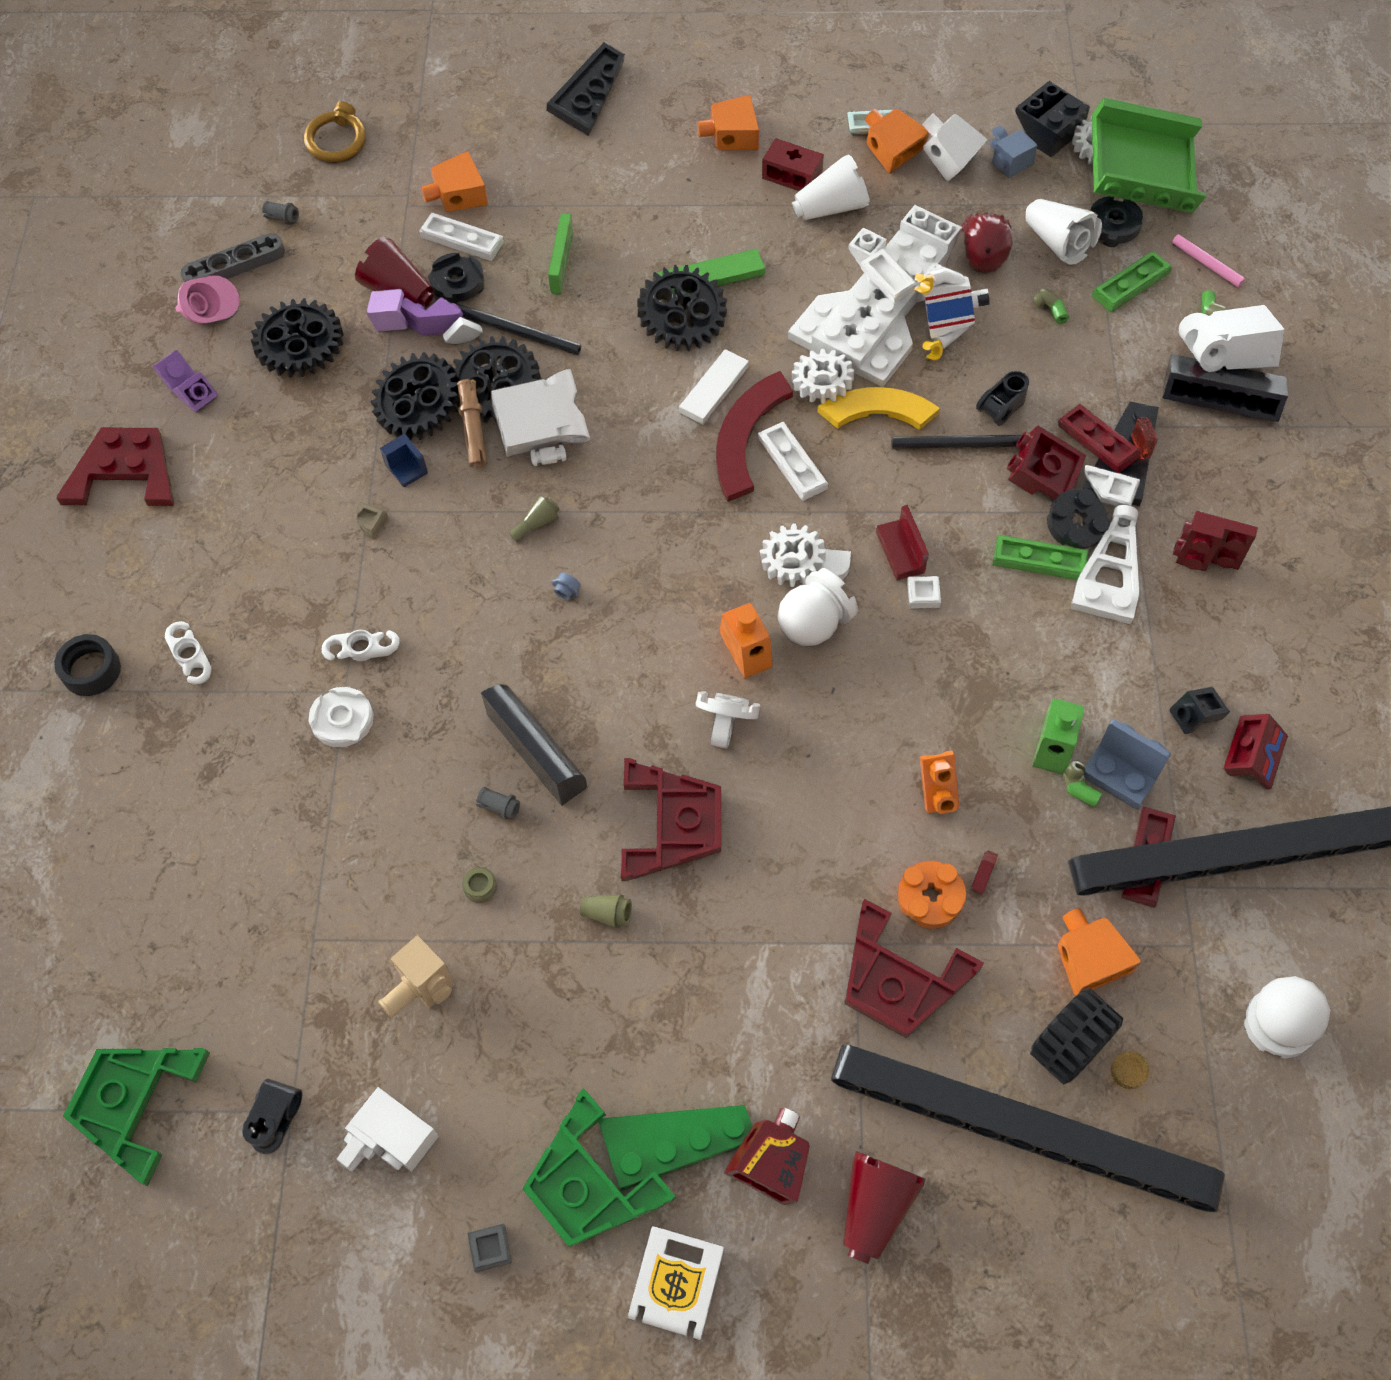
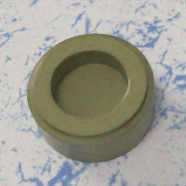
[462,867,497,903]

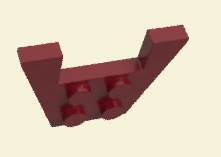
[56,427,174,506]
[621,758,721,881]
[844,899,984,1038]

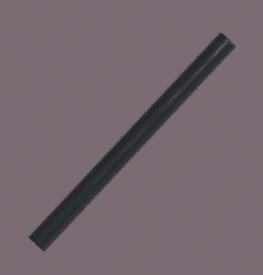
[455,303,581,355]
[891,435,1022,448]

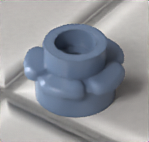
[552,573,581,600]

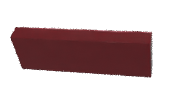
[1058,404,1141,473]
[1122,806,1176,908]

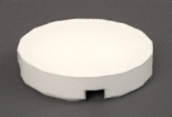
[309,687,374,747]

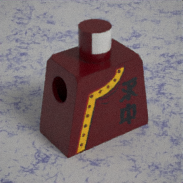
[724,1108,810,1205]

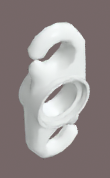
[165,621,212,685]
[322,630,400,661]

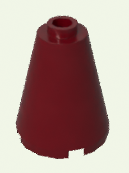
[355,237,434,308]
[843,1151,926,1264]

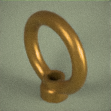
[304,101,366,163]

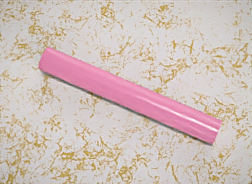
[1172,234,1245,288]

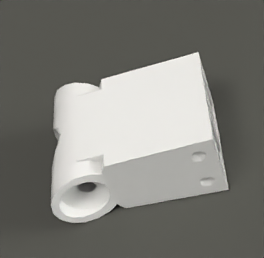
[1178,305,1284,372]
[492,369,590,457]

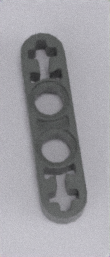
[180,233,285,282]

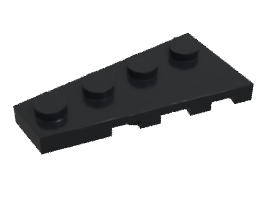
[546,42,625,136]
[1083,401,1159,507]

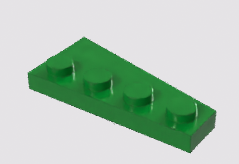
[599,1105,752,1191]

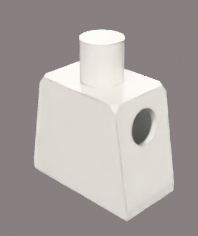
[922,113,987,182]

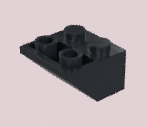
[1015,81,1090,158]

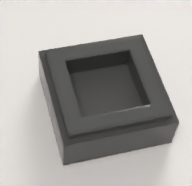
[467,1224,512,1272]

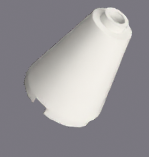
[792,154,870,220]
[1026,199,1102,265]

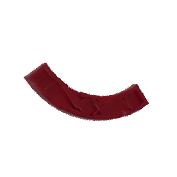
[716,371,793,502]

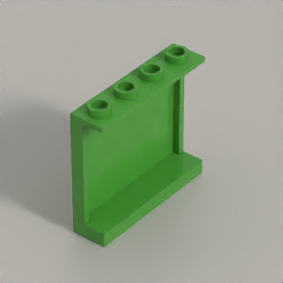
[1092,97,1207,213]

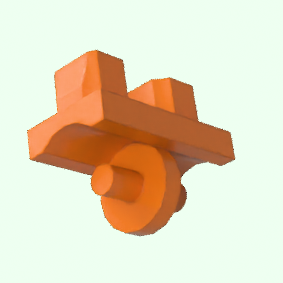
[920,750,959,814]

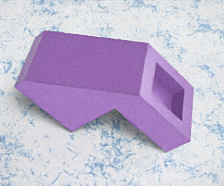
[400,297,463,336]
[152,350,218,412]

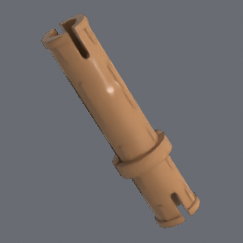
[457,379,488,468]

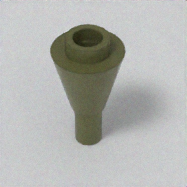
[509,495,560,542]

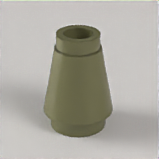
[580,895,632,928]

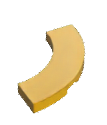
[818,387,940,430]

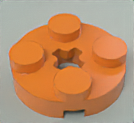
[897,861,966,929]

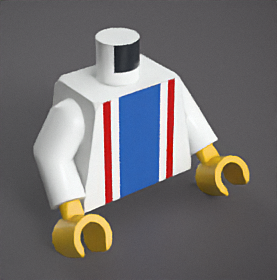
[914,267,990,360]

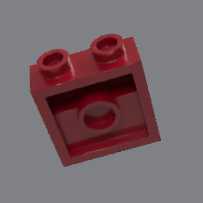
[1007,425,1086,500]
[1172,510,1258,571]

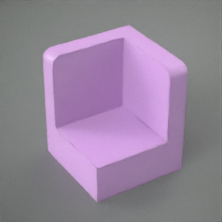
[366,289,408,331]

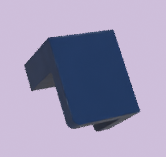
[380,433,428,487]

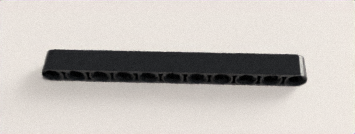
[1068,806,1391,896]
[831,1045,1225,1212]

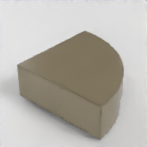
[357,502,388,539]

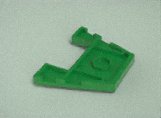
[63,1048,210,1186]
[522,1088,677,1248]

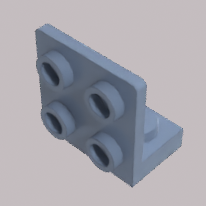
[1084,719,1171,810]

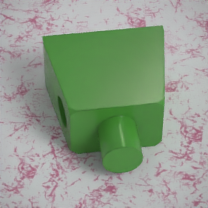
[1033,699,1085,775]

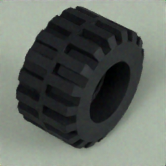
[1030,988,1124,1085]

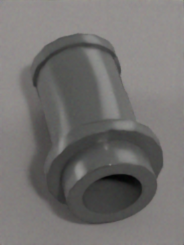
[262,201,299,225]
[476,787,520,820]

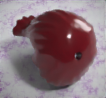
[962,213,1013,273]

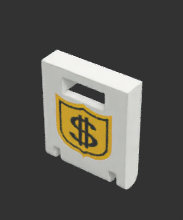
[628,1226,725,1340]

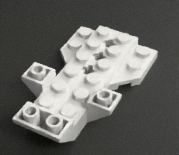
[788,205,962,387]

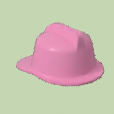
[175,276,240,324]

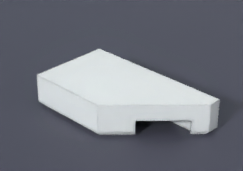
[1084,465,1140,506]

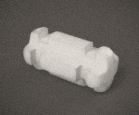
[530,445,566,466]

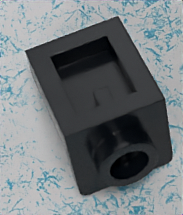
[1170,687,1230,734]

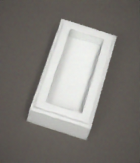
[860,248,917,304]

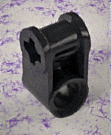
[976,371,1029,426]
[242,1078,303,1154]

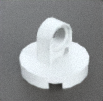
[696,691,760,749]

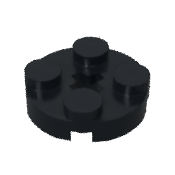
[1090,196,1143,247]
[428,253,484,304]
[1047,488,1110,549]

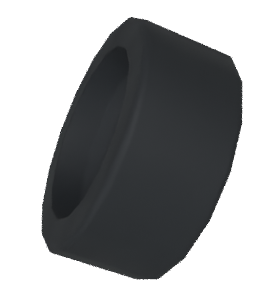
[54,634,121,696]

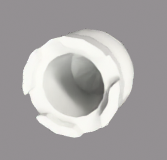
[778,568,858,646]
[1244,976,1330,1059]

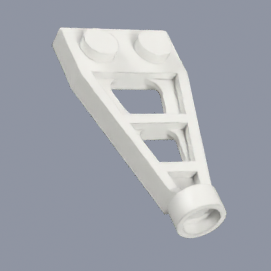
[1070,505,1139,624]

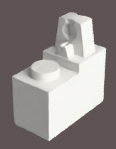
[337,1087,439,1172]

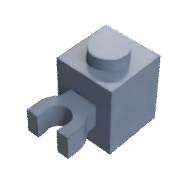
[989,125,1037,178]

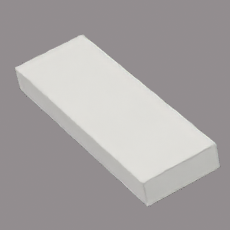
[419,213,504,261]
[679,349,749,425]
[758,422,828,501]

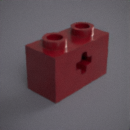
[762,138,824,191]

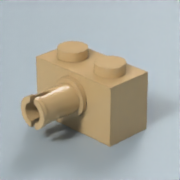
[378,935,455,1019]

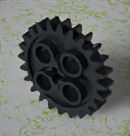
[637,265,727,351]
[250,298,344,378]
[453,336,541,423]
[371,352,461,440]

